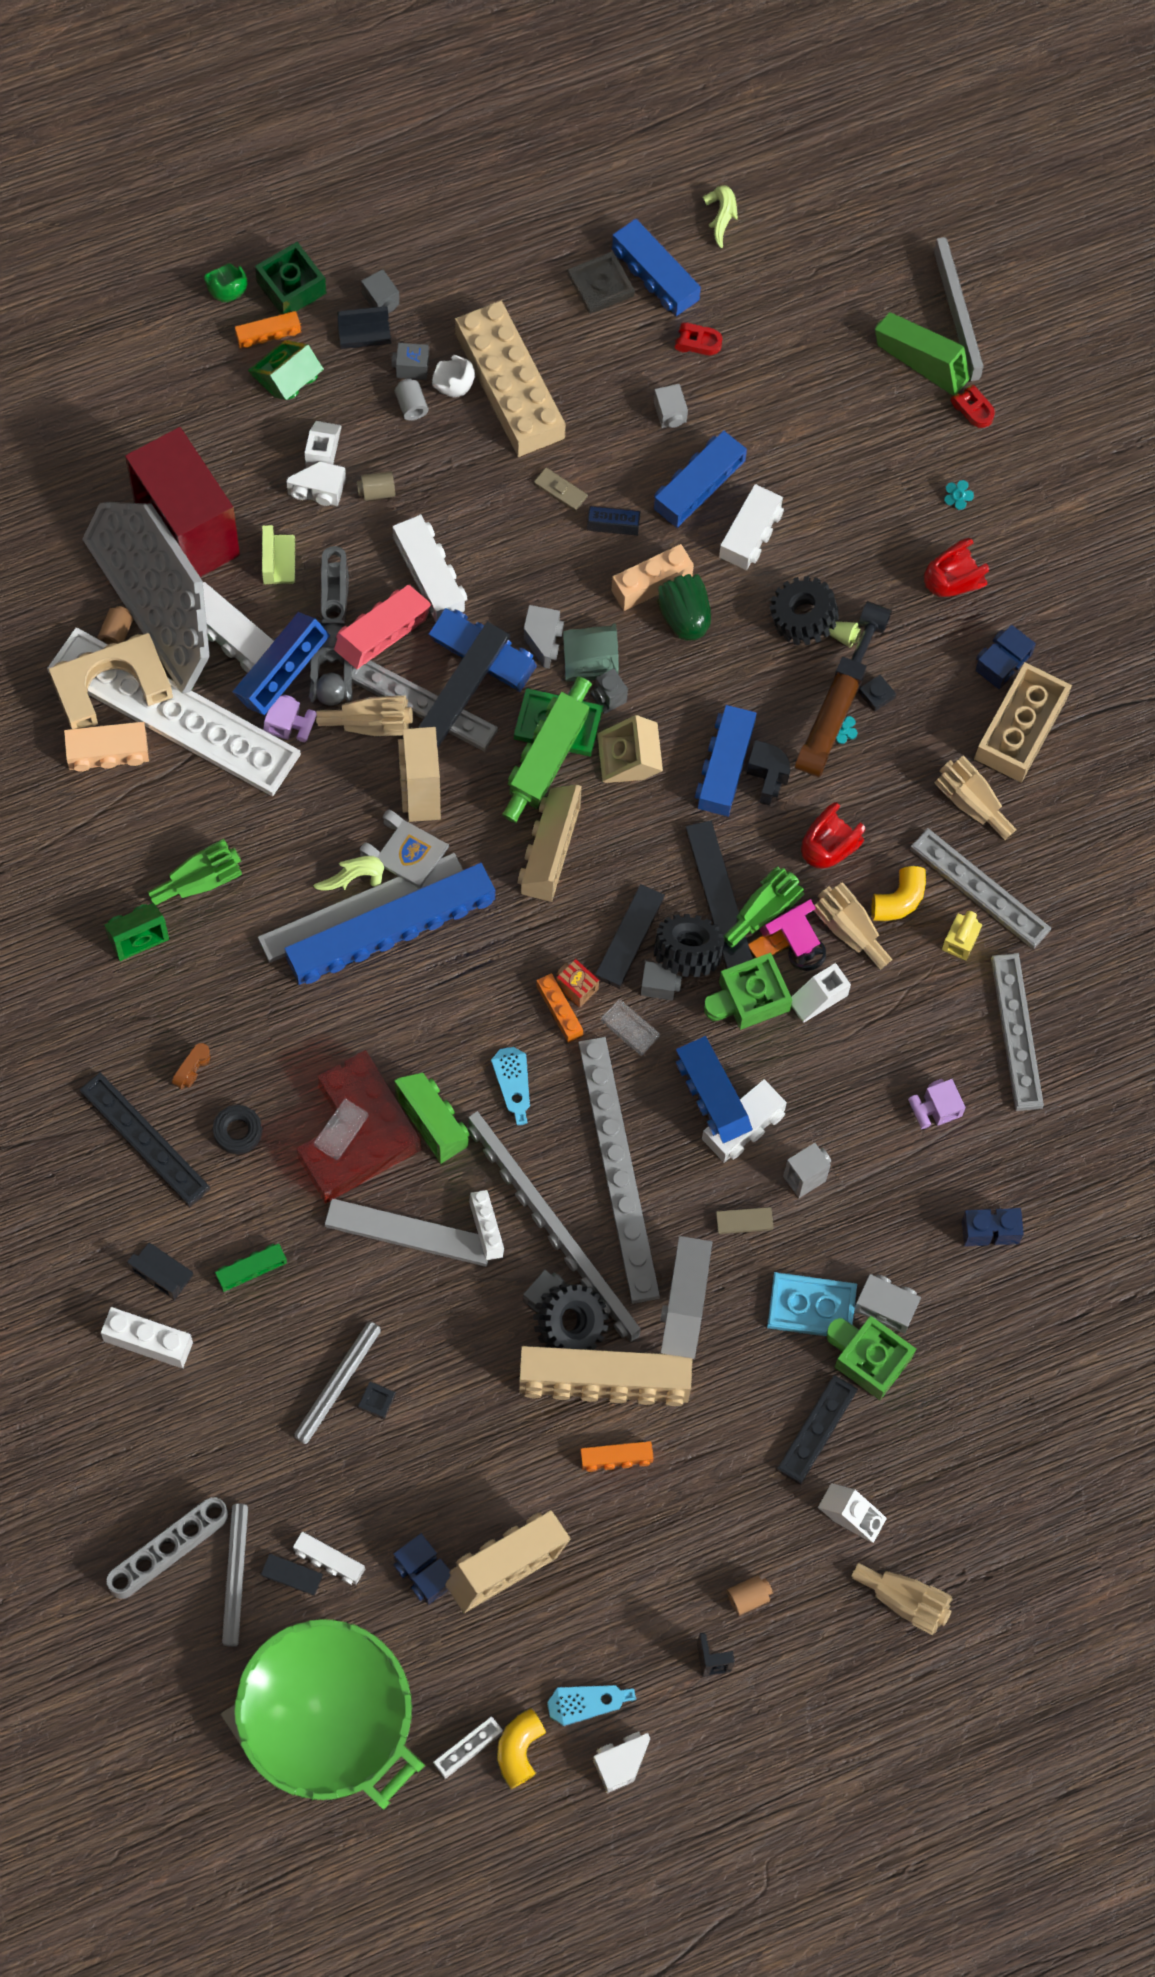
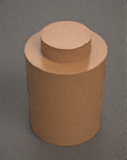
[97,606,134,645]
[726,1575,773,1616]

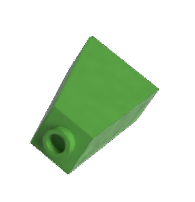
[875,312,970,396]

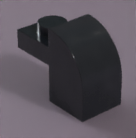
[747,740,790,806]

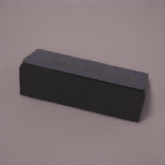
[587,506,641,536]

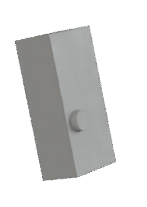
[660,1236,713,1359]

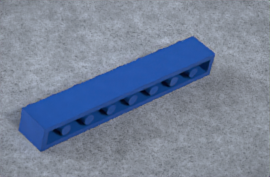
[284,863,495,985]

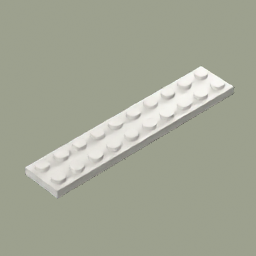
[47,627,301,797]

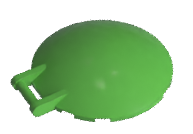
[235,1620,425,1809]

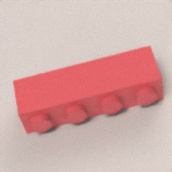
[334,585,431,669]

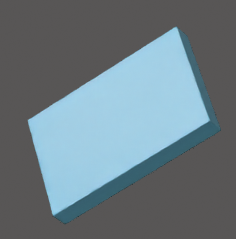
[767,1272,857,1336]

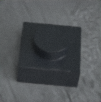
[859,675,896,712]
[358,1381,396,1420]

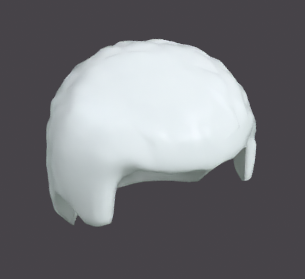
[432,355,475,397]

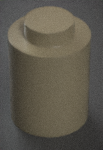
[356,471,395,501]

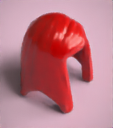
[924,538,989,597]
[801,802,865,869]

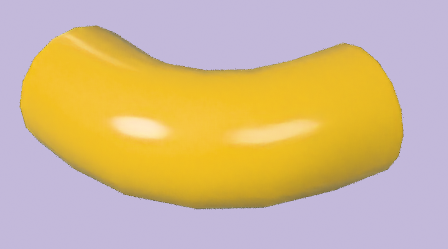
[871,866,926,921]
[497,1708,546,1789]

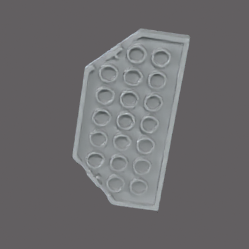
[82,502,209,693]

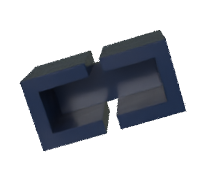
[975,624,1036,690]
[962,1208,1024,1247]
[393,1533,451,1605]

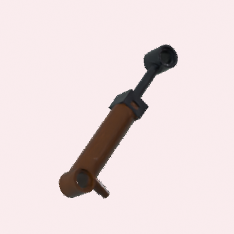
[795,601,892,778]

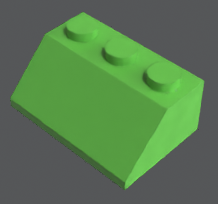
[395,1073,470,1164]

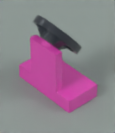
[759,899,826,971]

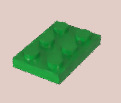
[514,688,603,757]

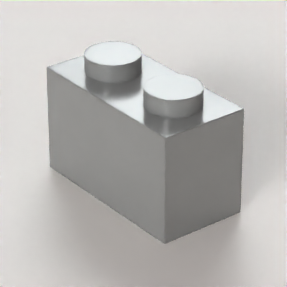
[783,1143,831,1198]
[854,1274,921,1334]

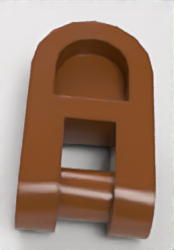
[172,1043,210,1090]

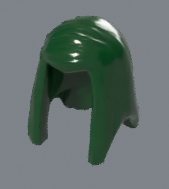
[657,574,711,641]

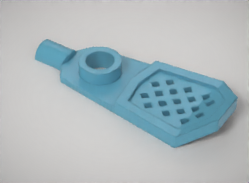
[491,1047,530,1125]
[548,1685,636,1726]

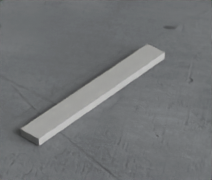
[258,853,463,963]

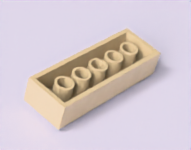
[455,300,565,457]
[519,1346,692,1406]

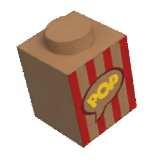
[556,959,599,1008]

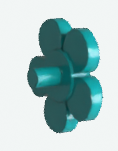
[945,480,974,510]
[836,716,858,744]

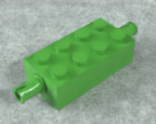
[502,676,592,823]

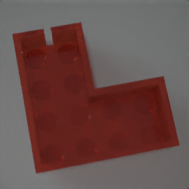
[297,1050,421,1204]

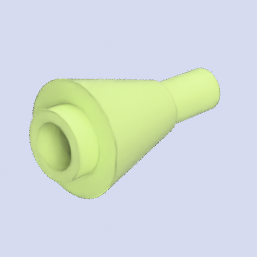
[829,622,861,648]

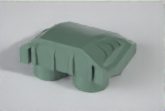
[563,623,619,682]

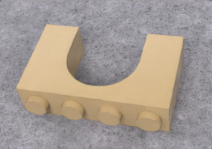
[49,633,173,729]

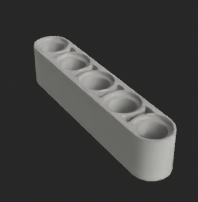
[107,1497,228,1599]

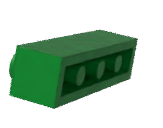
[215,1243,287,1292]

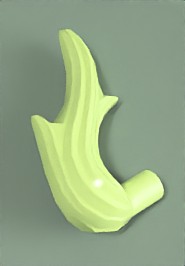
[703,186,738,248]
[313,856,384,890]

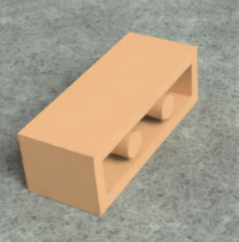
[611,544,694,611]
[64,722,149,771]

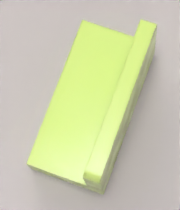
[262,525,295,584]

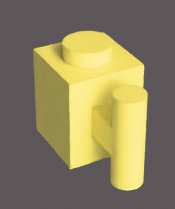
[942,911,982,961]

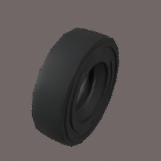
[213,1105,263,1155]

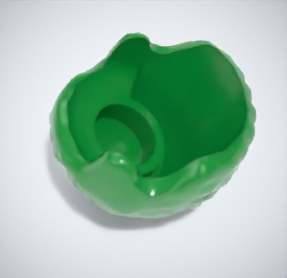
[204,263,247,302]

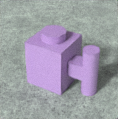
[264,695,317,742]
[908,1079,965,1129]

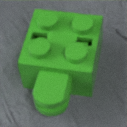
[704,953,792,1030]
[826,1316,916,1400]

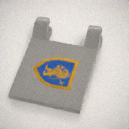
[360,810,449,888]

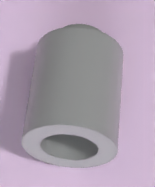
[395,379,428,420]

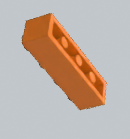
[235,311,301,348]
[536,973,583,1043]
[580,1441,653,1472]

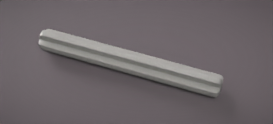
[294,1321,381,1444]
[222,1504,248,1647]

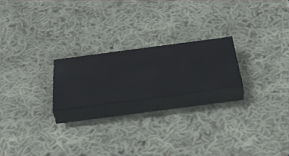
[261,1554,323,1596]

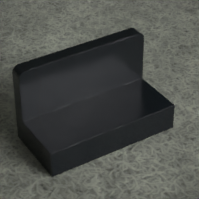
[337,306,391,349]
[127,1243,193,1301]
[697,1632,735,1677]

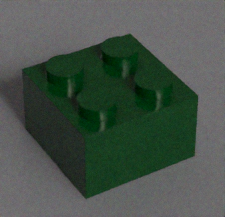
[255,242,327,315]

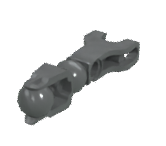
[309,546,353,706]

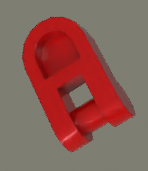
[675,323,722,355]
[951,384,995,428]

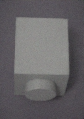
[654,384,688,428]

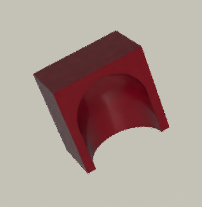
[125,427,240,577]

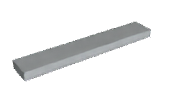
[934,237,983,381]
[352,661,498,752]
[910,828,1051,950]
[991,953,1044,1111]
[325,1199,488,1267]

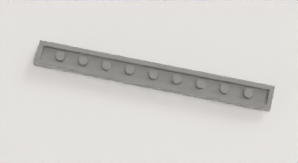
[579,1037,660,1304]
[467,1111,641,1342]

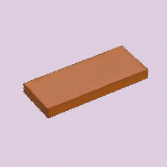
[748,929,790,958]

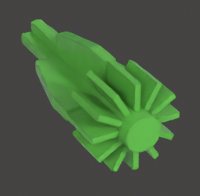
[148,839,242,905]
[723,866,804,948]

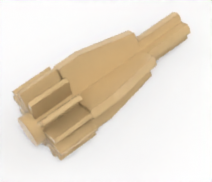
[316,696,413,736]
[934,756,1017,840]
[813,882,893,970]
[852,1563,952,1635]

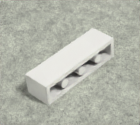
[393,515,467,622]
[203,582,274,673]

